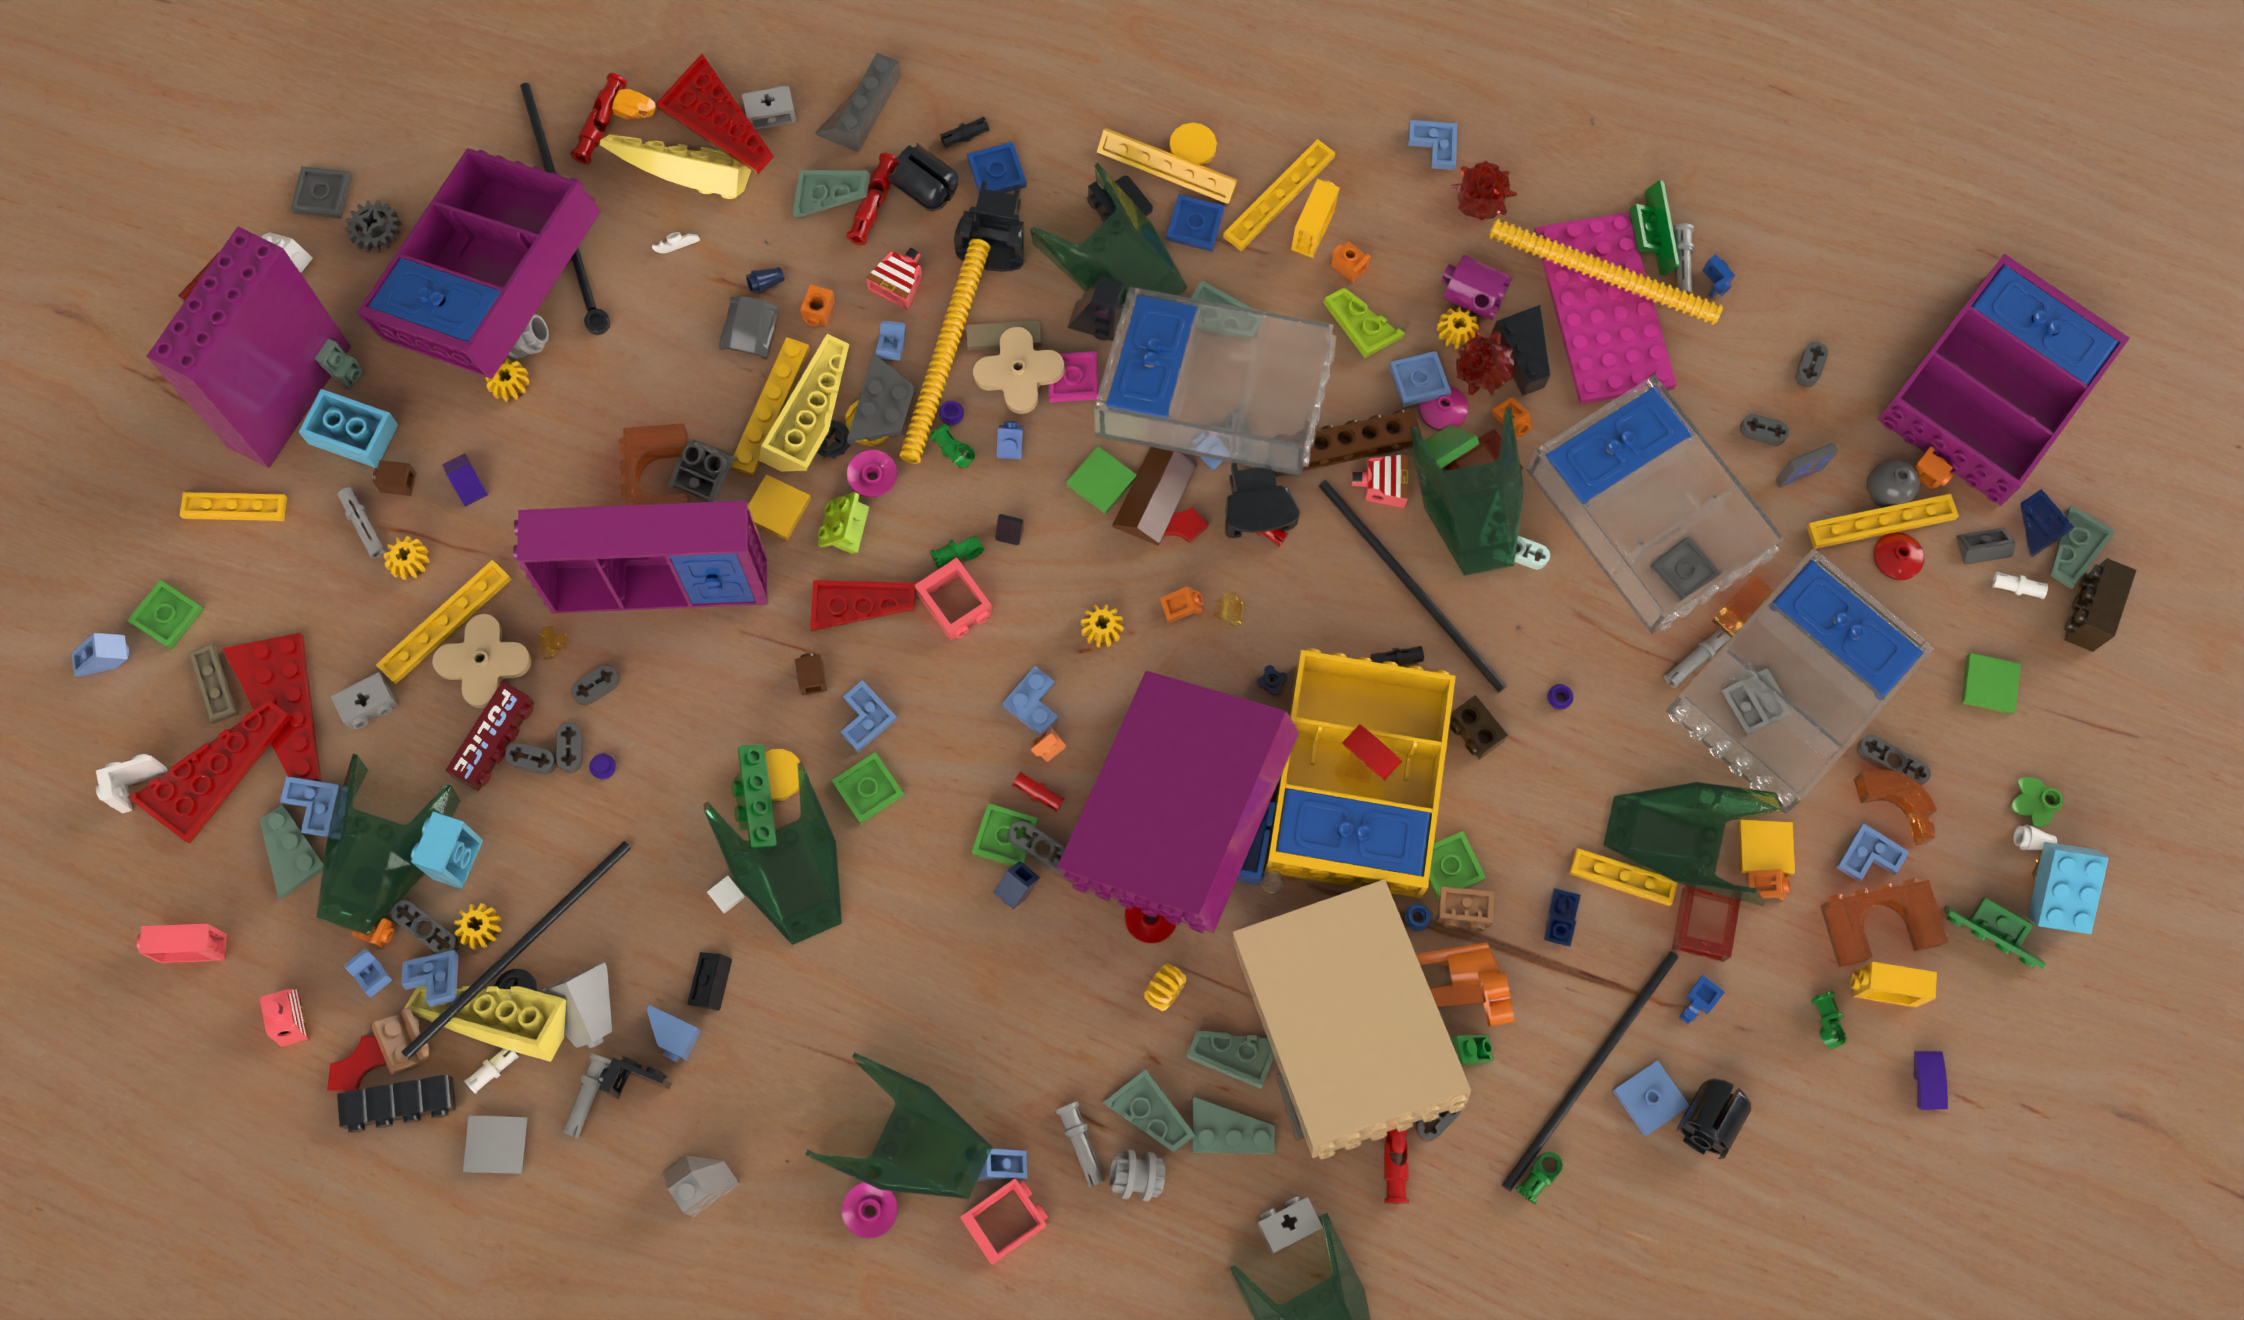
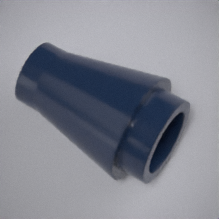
[746,267,784,294]

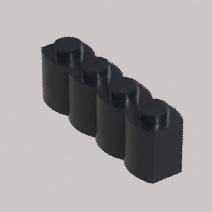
[337,1075,456,1133]

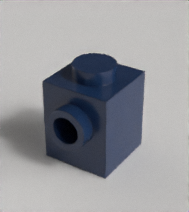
[993,861,1040,909]

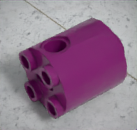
[1441,254,1513,320]

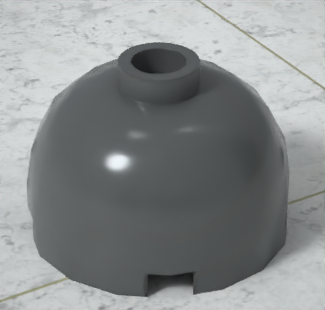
[1866,459,1920,508]

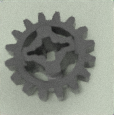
[345,200,401,253]

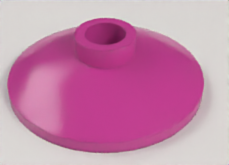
[1419,386,1468,431]
[847,450,897,497]
[842,1182,898,1239]

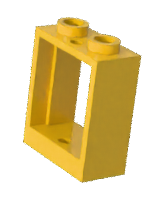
[1291,179,1340,258]
[1850,962,1937,1007]

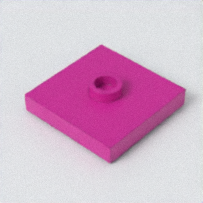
[1049,351,1099,403]

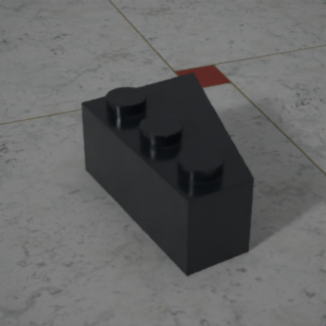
[1067,276,1124,341]
[1491,305,1550,396]

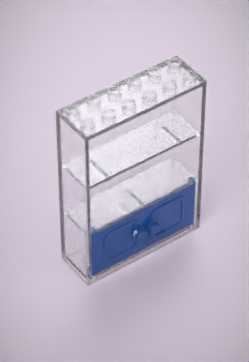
[1094,287,1337,476]
[1525,374,1785,634]
[1666,548,1935,814]

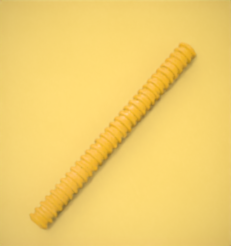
[1489,218,1723,325]
[899,239,990,464]

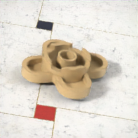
[973,327,1065,414]
[432,614,531,708]

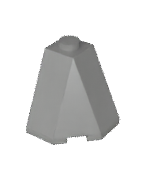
[539,962,612,1048]
[663,1155,740,1217]

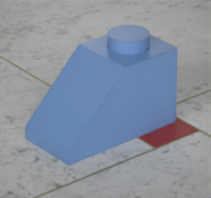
[71,633,129,677]
[647,1005,701,1062]
[964,1148,1027,1181]

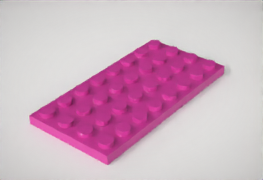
[1534,213,1677,404]

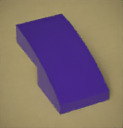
[1914,1051,1948,1110]

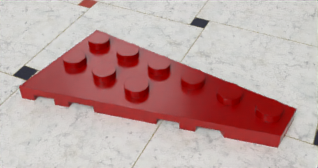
[655,53,774,174]
[222,633,321,782]
[127,700,292,844]

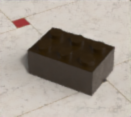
[2064,558,2137,652]

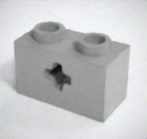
[742,85,797,130]
[331,672,399,730]
[1256,1195,1323,1255]

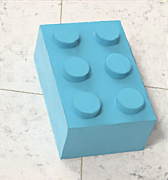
[299,389,398,468]
[411,812,483,889]
[2028,842,2109,934]

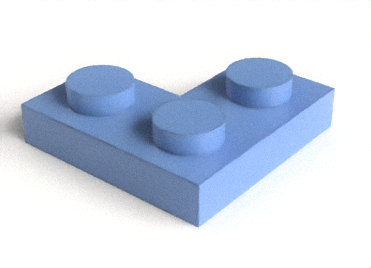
[1408,120,1457,170]
[1002,666,1058,735]
[840,680,897,753]
[280,776,342,838]
[1836,823,1909,882]
[401,950,459,1007]

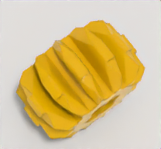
[1437,307,1479,350]
[485,358,530,402]
[383,536,430,581]
[1081,604,1124,648]
[454,903,502,949]
[1144,963,1186,1011]

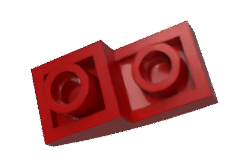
[1342,724,1402,781]

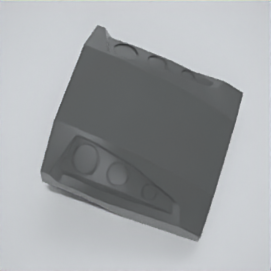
[719,295,779,360]
[668,439,737,502]

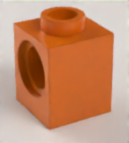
[800,284,835,327]

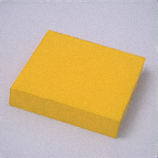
[748,474,811,540]
[1738,820,1795,876]

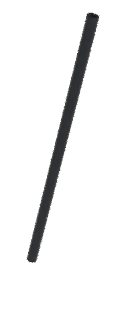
[520,83,597,312]
[1318,480,1507,693]
[401,841,631,1060]
[1502,951,1679,1192]

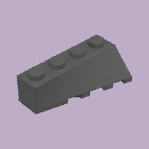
[816,53,900,152]

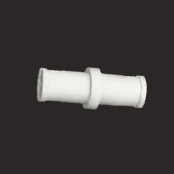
[1992,571,2048,599]
[464,1048,519,1094]

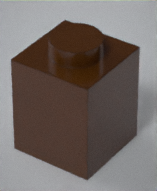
[373,460,416,496]
[795,653,827,696]

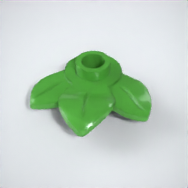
[2011,777,2063,827]

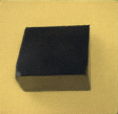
[995,514,1024,545]

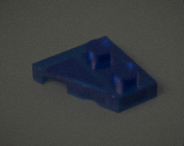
[2020,489,2074,557]

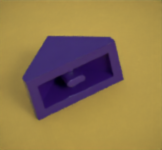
[442,453,488,507]

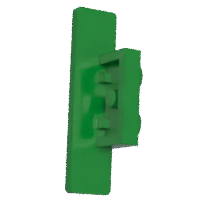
[1630,180,1680,276]
[731,745,777,848]
[1944,896,2046,969]

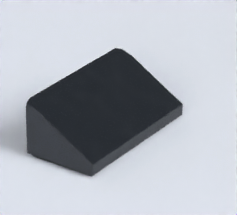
[687,952,732,1011]

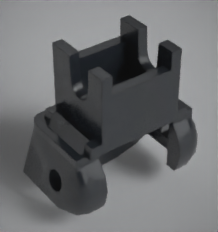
[954,181,1024,272]
[1225,458,1300,538]

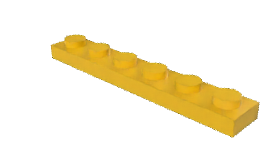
[1097,128,1238,204]
[1223,139,1336,252]
[730,337,810,477]
[1806,494,1959,549]
[376,560,512,685]

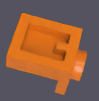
[1492,397,1532,441]
[1160,586,1203,623]
[1030,726,1066,762]
[1749,869,1791,900]
[351,911,395,949]

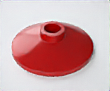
[1874,532,1924,580]
[1124,906,1176,944]

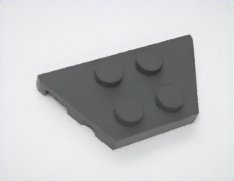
[847,355,915,444]

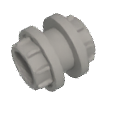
[508,314,549,359]
[1109,1149,1165,1202]

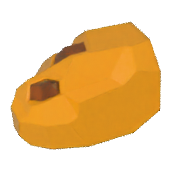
[612,89,656,120]

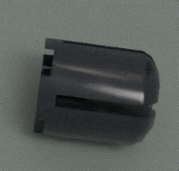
[888,143,958,212]
[1676,1078,1751,1159]

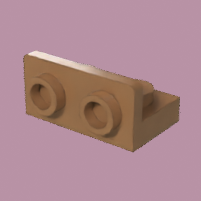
[1436,887,1494,931]
[371,1007,429,1075]

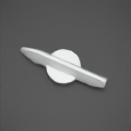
[652,232,700,253]

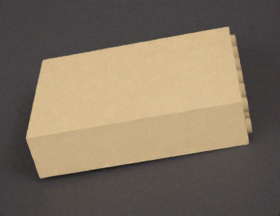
[1233,879,1471,1159]

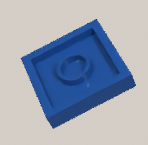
[967,142,1027,193]
[1166,194,1225,252]

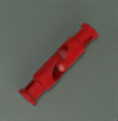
[570,73,628,165]
[846,152,899,246]
[1384,1128,1409,1204]

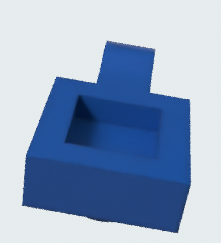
[1679,975,1725,1024]

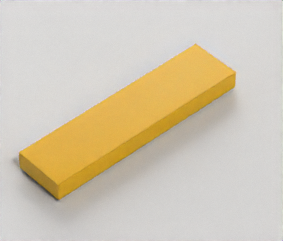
[179,492,287,521]
[1569,848,1678,906]

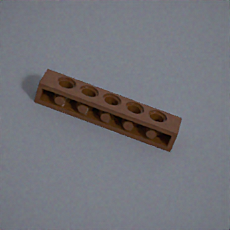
[1268,410,1422,477]

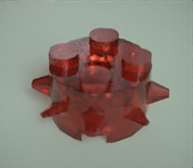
[1451,161,1517,220]
[1456,331,1515,396]

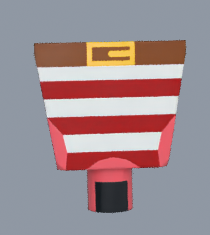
[866,248,922,310]
[1351,454,1408,508]
[260,989,309,1047]

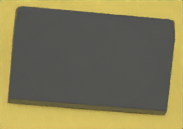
[1956,528,2016,564]

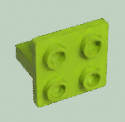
[817,492,869,554]

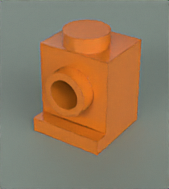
[1331,241,1371,283]
[1914,447,1954,491]

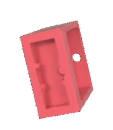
[915,558,992,641]
[137,924,227,963]
[960,1178,1048,1266]

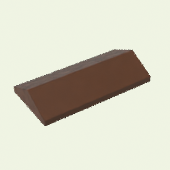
[1112,447,1197,546]

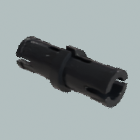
[940,116,989,149]
[1370,646,1424,667]

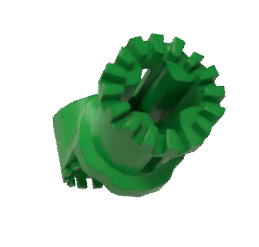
[929,424,976,469]
[930,536,984,569]
[1811,991,1847,1049]
[1515,1152,1563,1205]

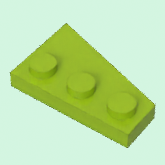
[1323,288,1405,358]

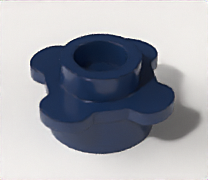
[1257,665,1287,695]

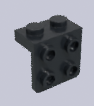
[1087,175,1153,235]
[598,1056,671,1099]

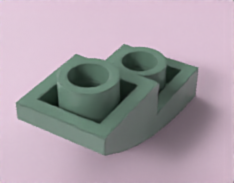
[315,339,364,390]

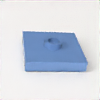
[1389,351,1451,407]
[1612,1060,1689,1137]

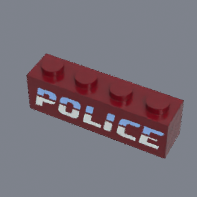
[445,682,534,792]

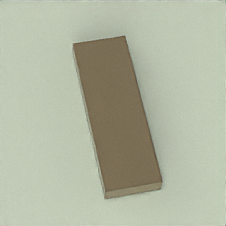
[966,320,1041,351]
[188,643,238,724]

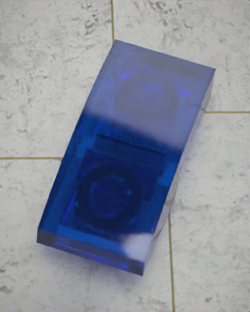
[1544,888,1581,947]

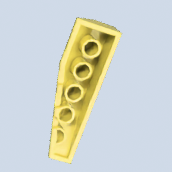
[600,134,751,199]
[759,334,849,472]
[405,986,567,1062]

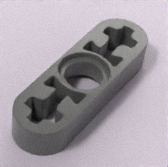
[1857,735,1931,787]
[1007,821,1066,875]
[390,900,459,954]

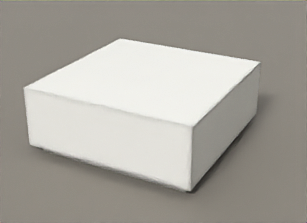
[707,876,745,914]

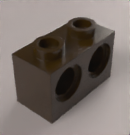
[1449,695,1508,760]

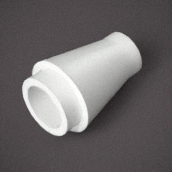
[2013,824,2057,850]

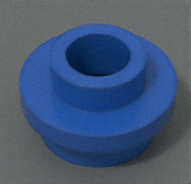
[1404,904,1431,931]

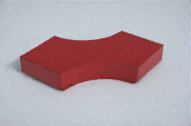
[1163,507,1209,543]
[327,1036,387,1092]

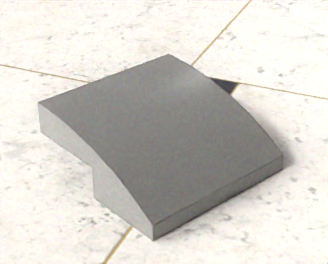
[1721,668,1793,735]
[462,1116,527,1174]

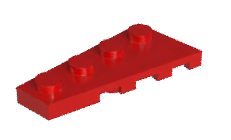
[810,580,916,631]

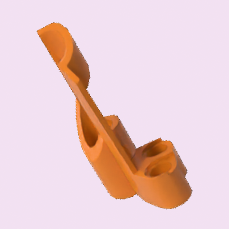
[1416,942,1515,1026]

